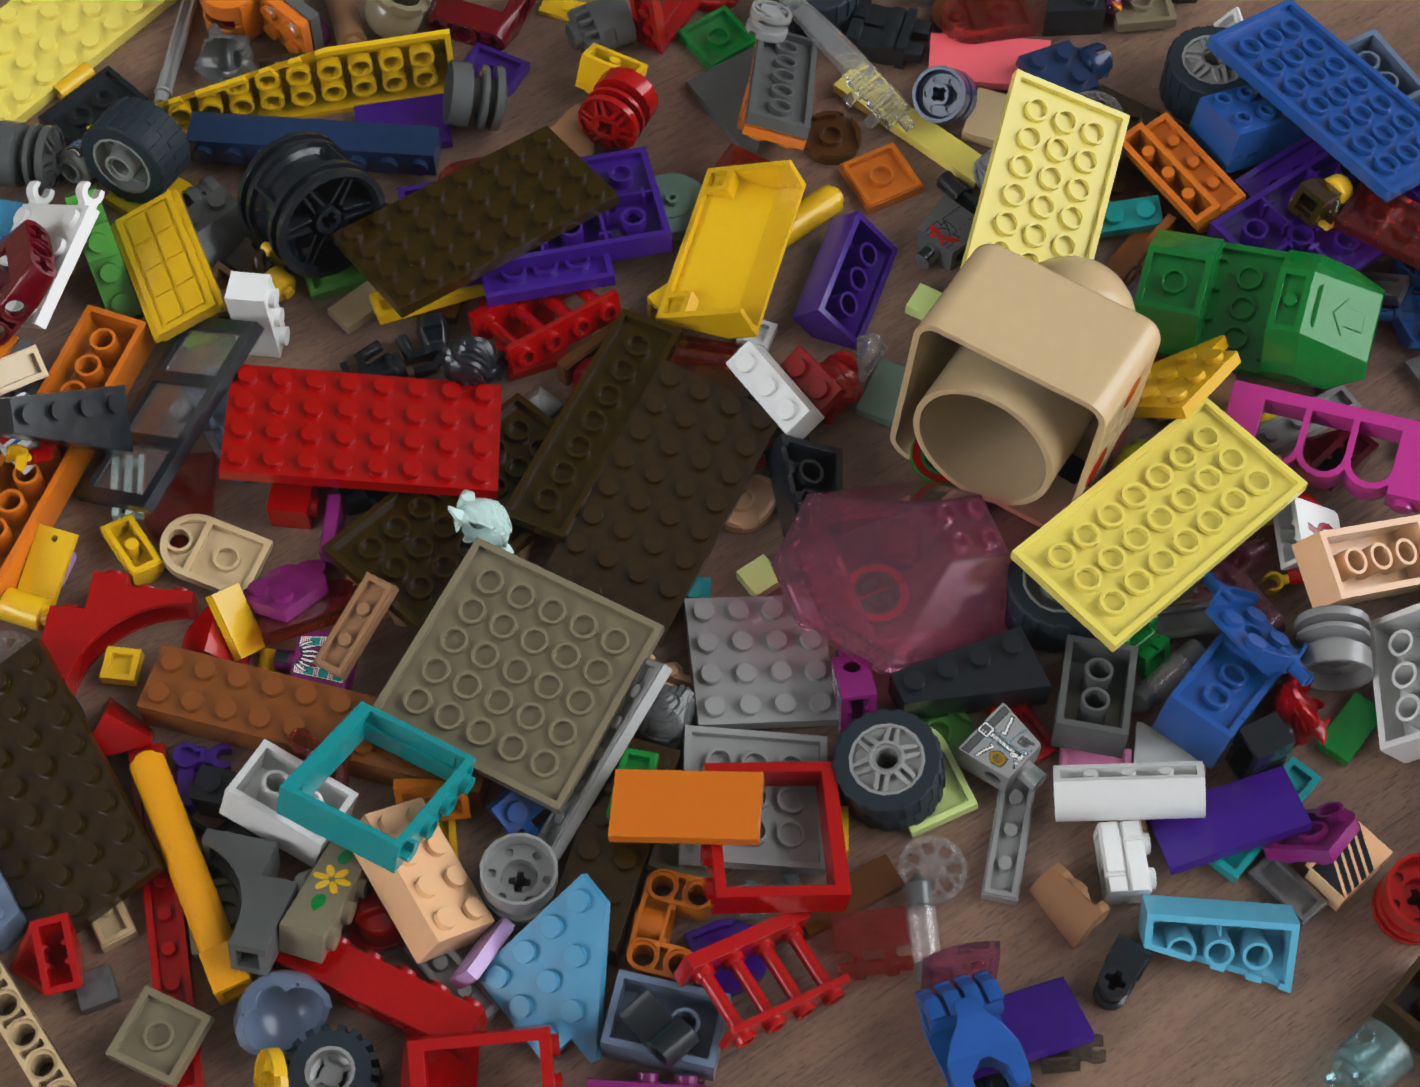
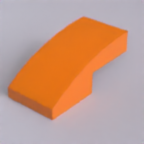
[393,778,471,821]

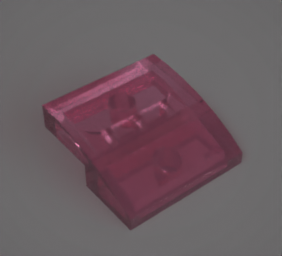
[920,941,1000,993]

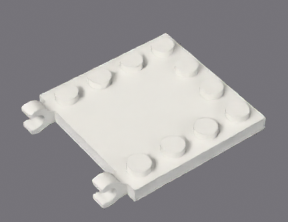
[0,181,105,330]

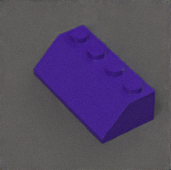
[791,210,898,350]

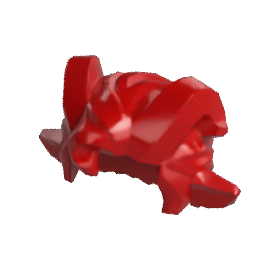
[820,350,863,425]
[1271,673,1331,748]

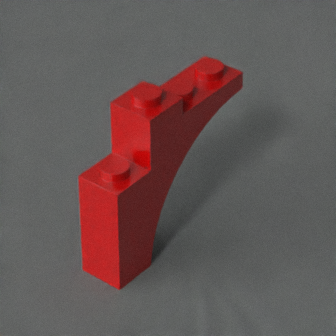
[41,570,201,696]

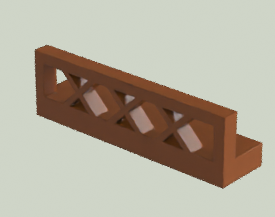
[1104,213,1177,287]

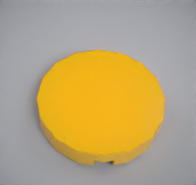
[253,1047,289,1087]

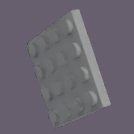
[683,594,839,729]
[679,725,827,875]

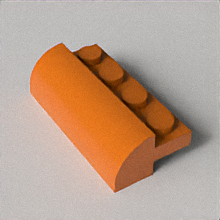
[1121,112,1246,233]

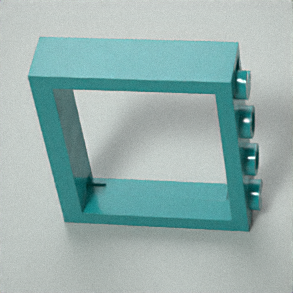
[276,701,476,873]

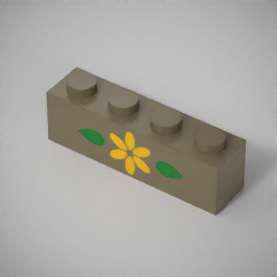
[279,841,371,964]

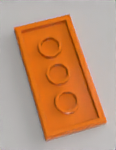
[608,769,764,846]

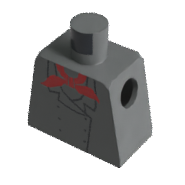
[914,194,974,270]

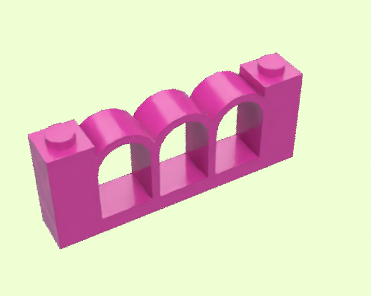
[1226,380,1420,514]

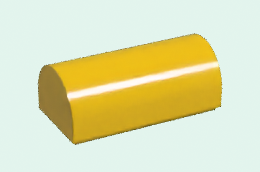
[100,513,164,586]

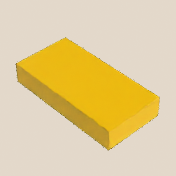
[205,583,267,661]

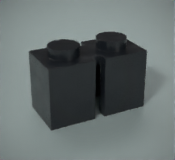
[1225,711,1296,780]

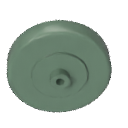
[655,173,702,241]

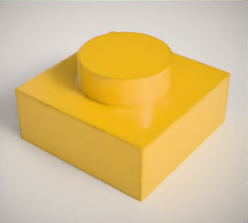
[99,646,145,687]

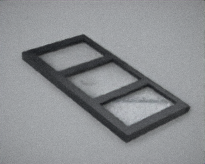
[75,318,264,514]

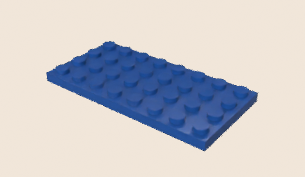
[1205,0,1420,203]

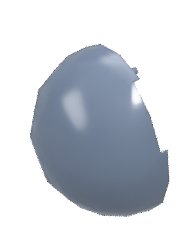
[233,970,333,1056]

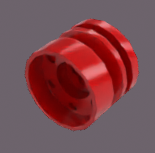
[578,67,658,149]
[1371,853,1420,946]

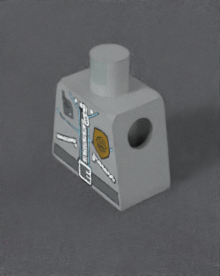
[956,703,1047,792]

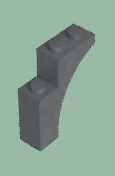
[202,828,299,976]

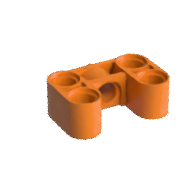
[626,869,713,986]

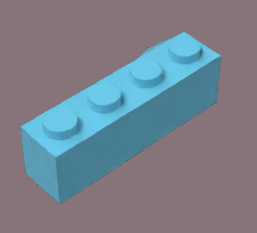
[1138,894,1300,993]

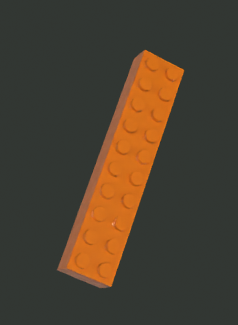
[0,304,155,600]

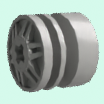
[1294,605,1374,692]
[480,833,558,931]

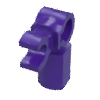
[172,742,232,814]

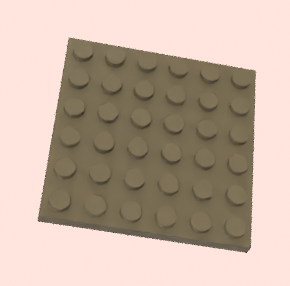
[373,537,665,815]

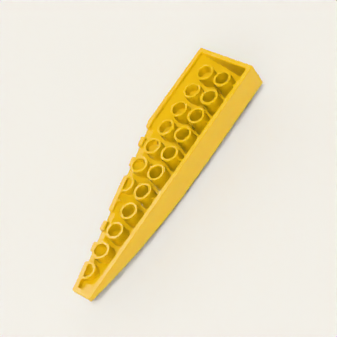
[87,29,454,137]

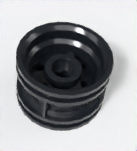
[237,130,386,278]

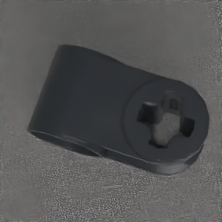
[1093,933,1154,1011]

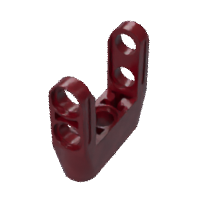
[425,0,536,51]
[0,219,57,346]

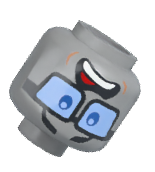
[59,138,95,184]

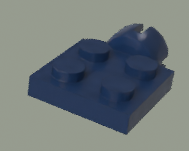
[1015,40,1113,97]

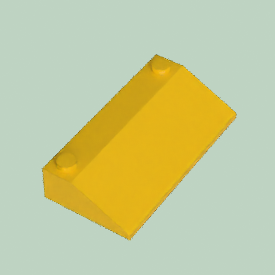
[655,160,806,339]

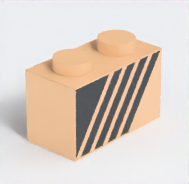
[1304,822,1393,912]

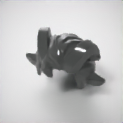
[194,23,257,84]
[636,684,696,751]

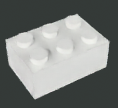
[219,739,359,868]

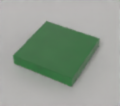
[677,5,756,71]

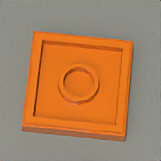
[839,142,924,215]

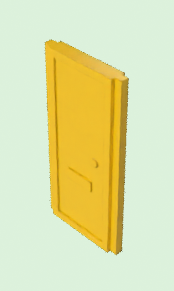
[110,189,226,344]

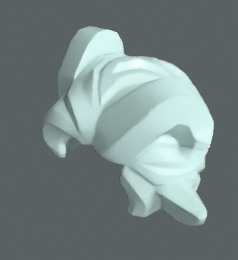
[448,489,514,554]

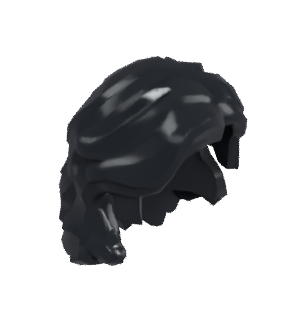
[441,335,509,386]

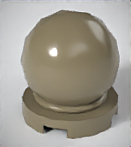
[364,0,432,38]

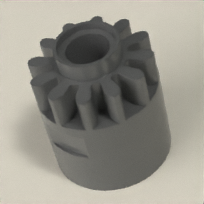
[565,0,636,54]

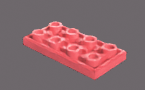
[928,33,1051,91]

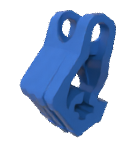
[915,970,1032,1087]

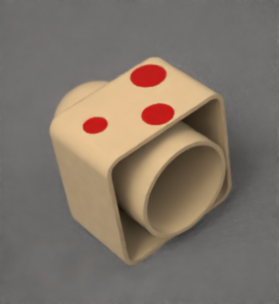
[890,244,1161,528]

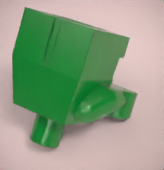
[1124,616,1170,681]

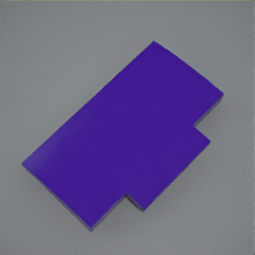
[1206,135,1420,271]
[397,147,672,307]

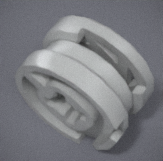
[745,0,793,43]

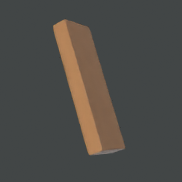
[312,572,399,681]

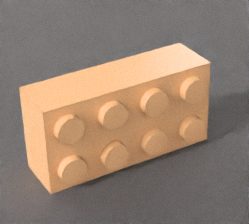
[1291,514,1420,608]
[354,797,495,964]

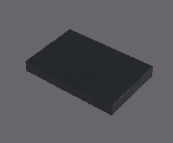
[37,65,149,146]

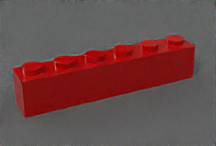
[271,935,488,1063]

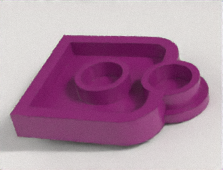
[242,559,329,623]
[1263,802,1360,865]

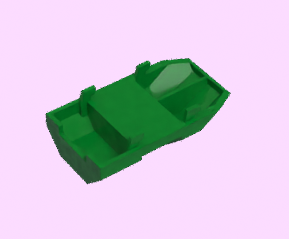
[1134,229,1385,390]

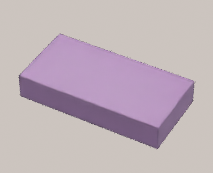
[449,917,515,989]

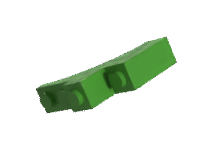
[65,185,142,317]

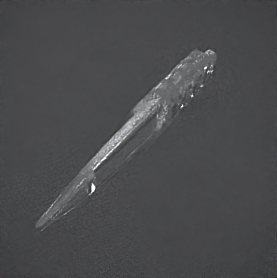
[778,0,915,132]

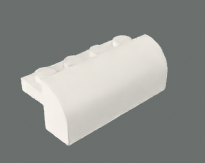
[1053,761,1206,822]

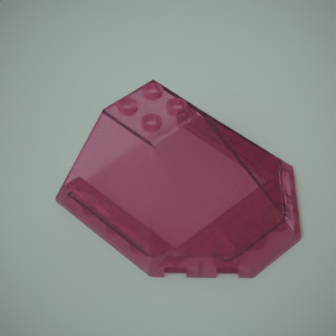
[771,480,1009,675]

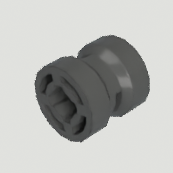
[182,175,220,207]

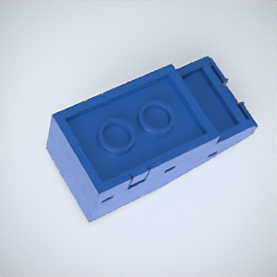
[1187,85,1306,174]
[1151,632,1283,770]

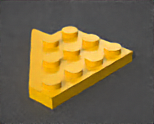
[1133,335,1241,419]

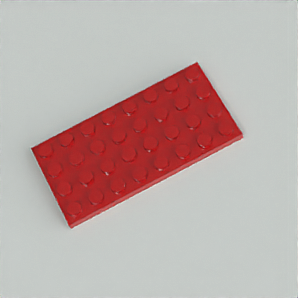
[219,364,502,499]

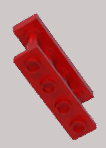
[467,289,621,374]
[673,912,852,1051]

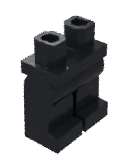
[845,0,932,70]

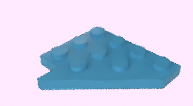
[478,874,610,1064]

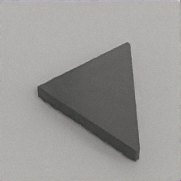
[686,46,761,164]

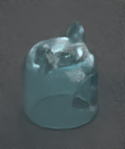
[1324,1018,1414,1087]

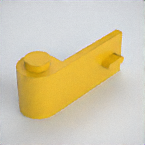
[0,523,79,632]

